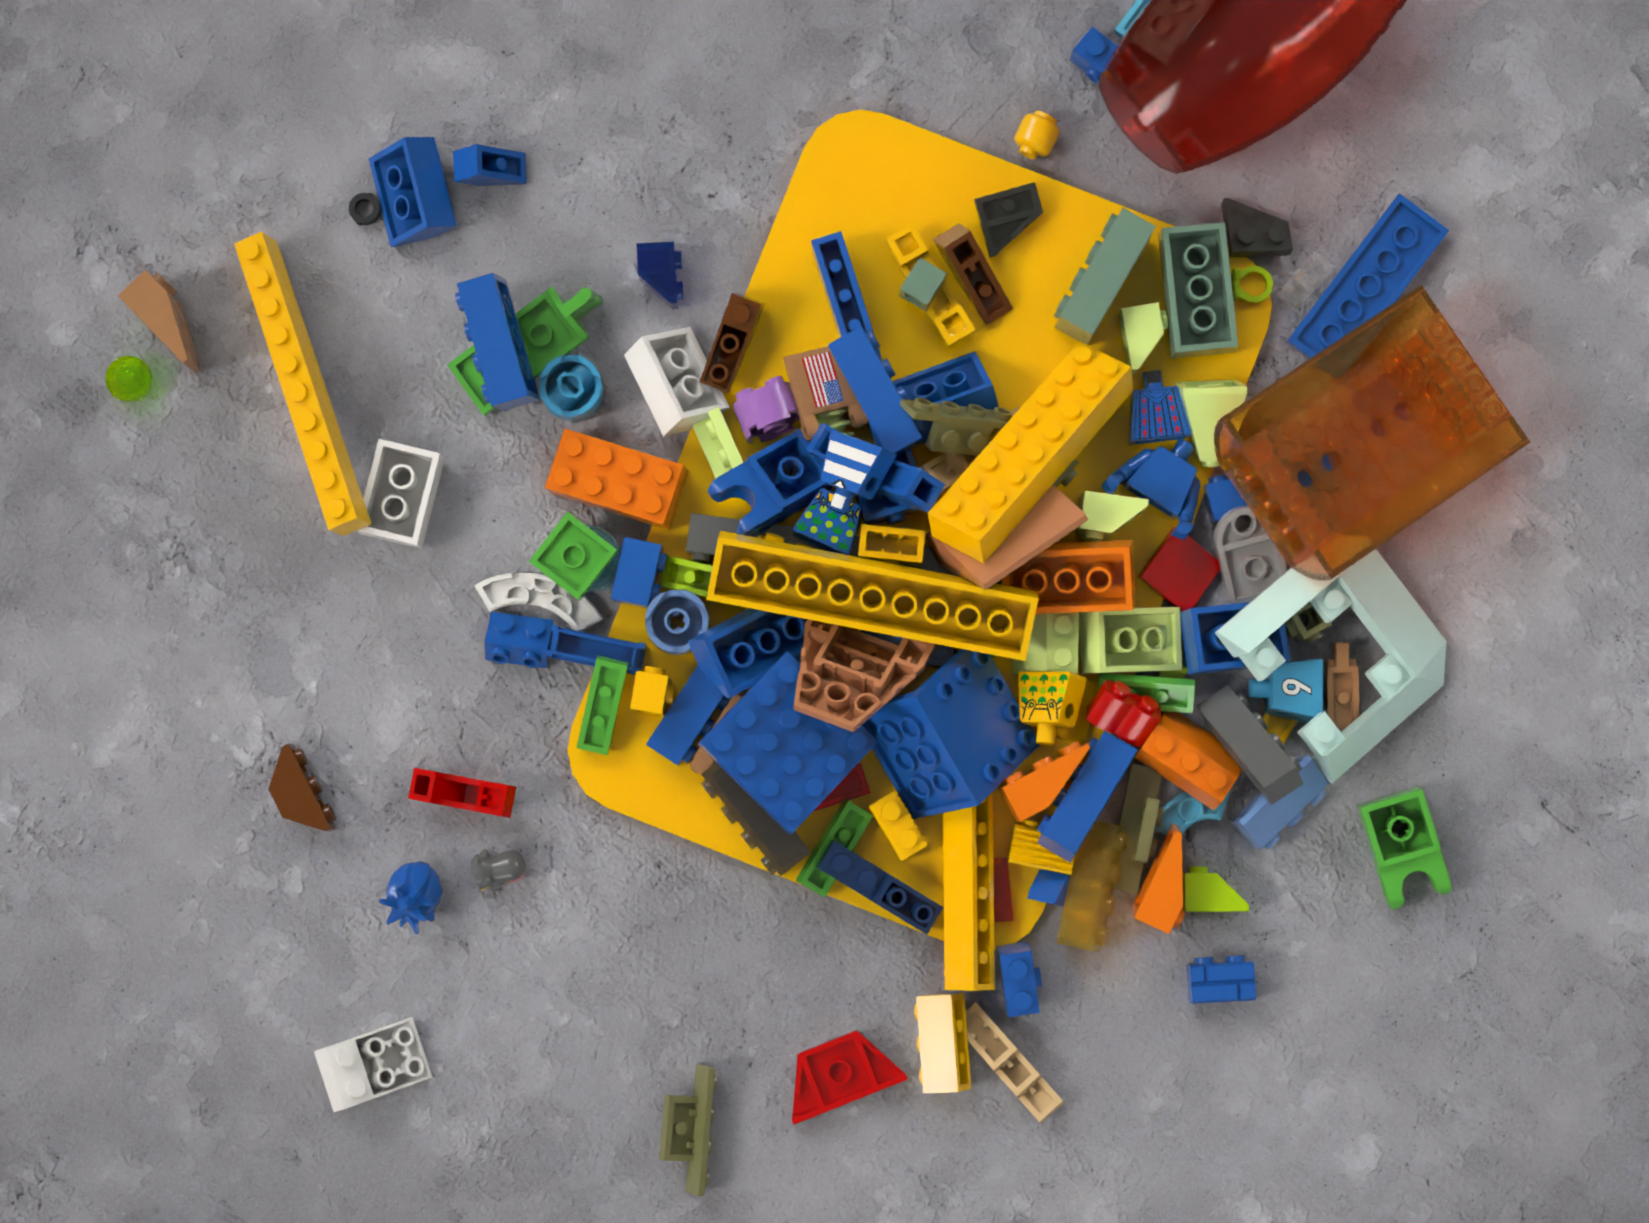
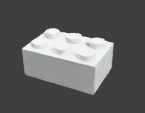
[357,439,445,549]

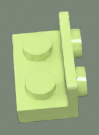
[693,407,743,479]

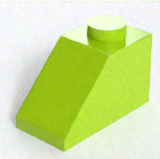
[1182,867,1249,912]

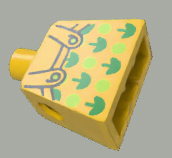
[1018,672,1087,746]

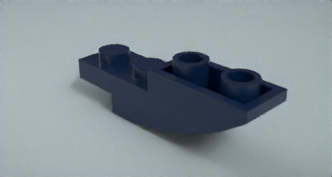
[816,840,943,934]

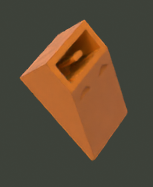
[998,741,1090,822]

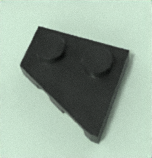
[974,182,1043,258]
[1221,198,1293,258]

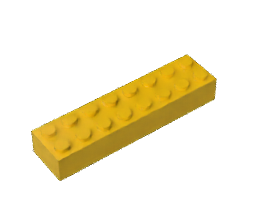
[928,342,1133,564]

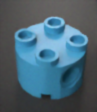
[539,355,605,423]

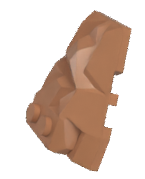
[794,619,936,732]

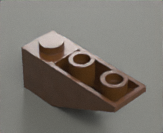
[700,292,765,393]

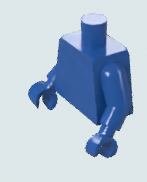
[1102,438,1200,540]

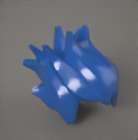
[379,861,443,934]

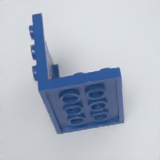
[862,649,1040,819]

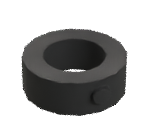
[349,193,381,226]

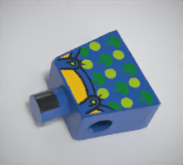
[793,488,862,555]

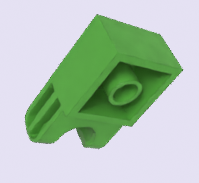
[1356,786,1452,910]

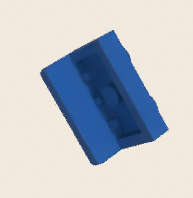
[484,612,554,668]

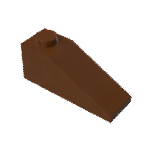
[933,223,1013,325]

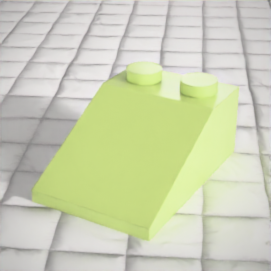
[1079,607,1182,674]

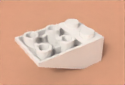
[314,1017,432,1112]

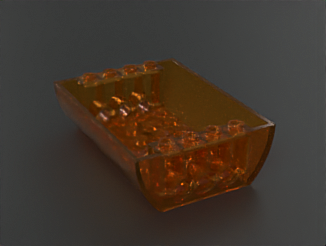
[1214,285,1531,581]

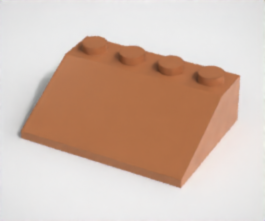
[925,484,1088,590]

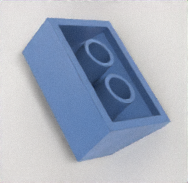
[1230,755,1329,850]

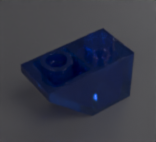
[636,241,684,309]

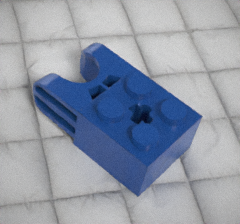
[708,428,832,537]

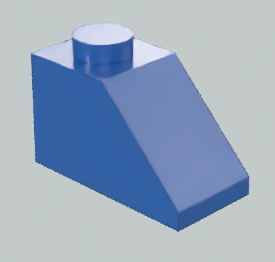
[453,144,526,186]

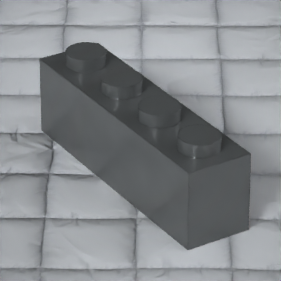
[1196,685,1303,805]

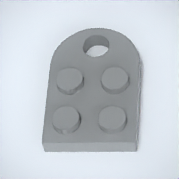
[1214,506,1287,604]

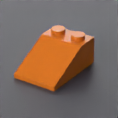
[1132,823,1185,934]

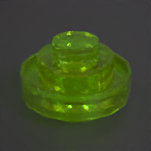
[105,355,153,403]

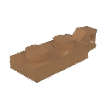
[1325,642,1359,730]

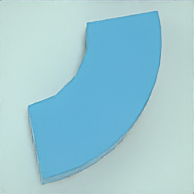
[1154,790,1231,836]

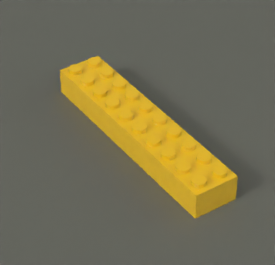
[706,531,1039,661]

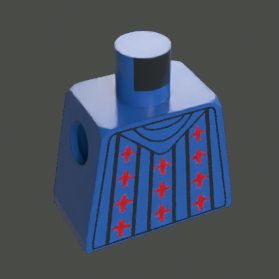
[1128,370,1192,445]

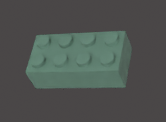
[1054,208,1156,345]
[1158,222,1238,359]

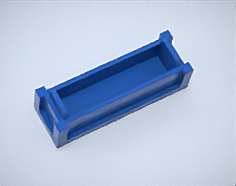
[545,625,647,675]

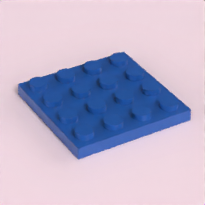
[698,651,878,835]

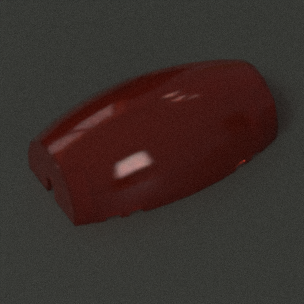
[1099,0,1407,174]

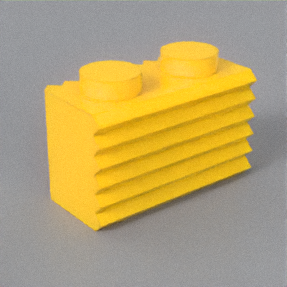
[868,791,927,861]
[1007,820,1075,875]

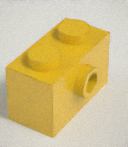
[858,524,926,567]
[630,666,675,717]

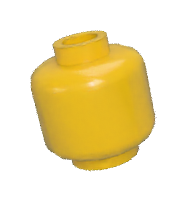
[1014,111,1060,160]

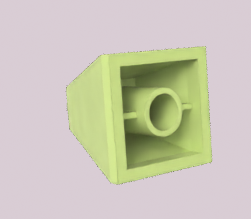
[1175,380,1247,467]

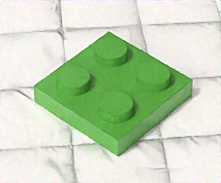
[528,511,619,601]

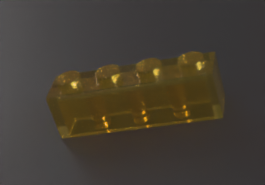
[1057,821,1128,952]

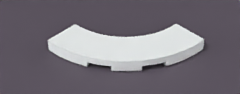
[474,573,603,632]

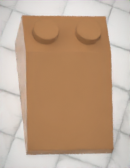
[118,270,201,373]

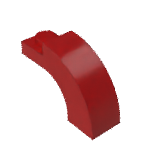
[408,768,517,818]

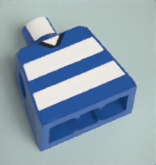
[821,430,897,512]

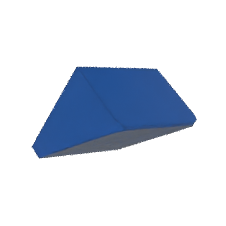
[1027,869,1070,907]

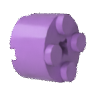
[733,376,801,444]

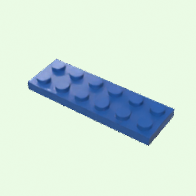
[1286,193,1449,379]

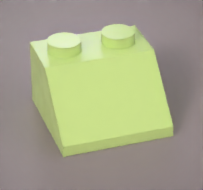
[1075,491,1149,542]
[1012,612,1079,675]

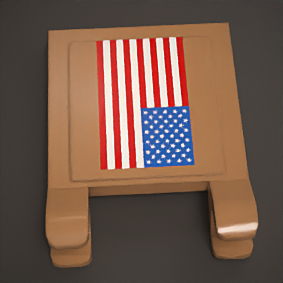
[783,346,868,440]

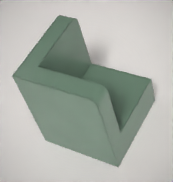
[899,258,947,312]

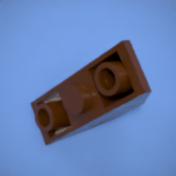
[268,743,337,832]

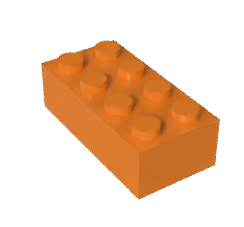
[545,428,689,530]
[1003,540,1136,614]

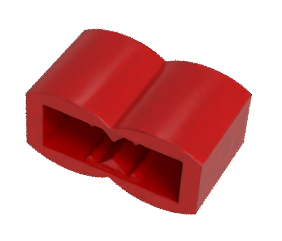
[1086,680,1161,747]

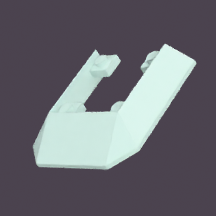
[1215,536,1447,783]

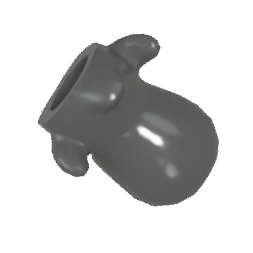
[471,849,526,890]

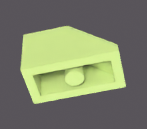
[1118,302,1168,375]

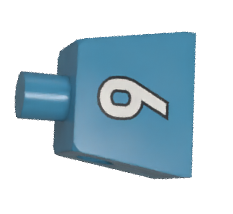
[1248,659,1323,723]

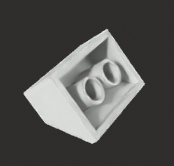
[624,327,730,437]

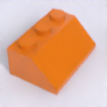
[1134,711,1242,811]

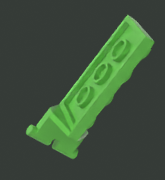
[447,286,603,416]

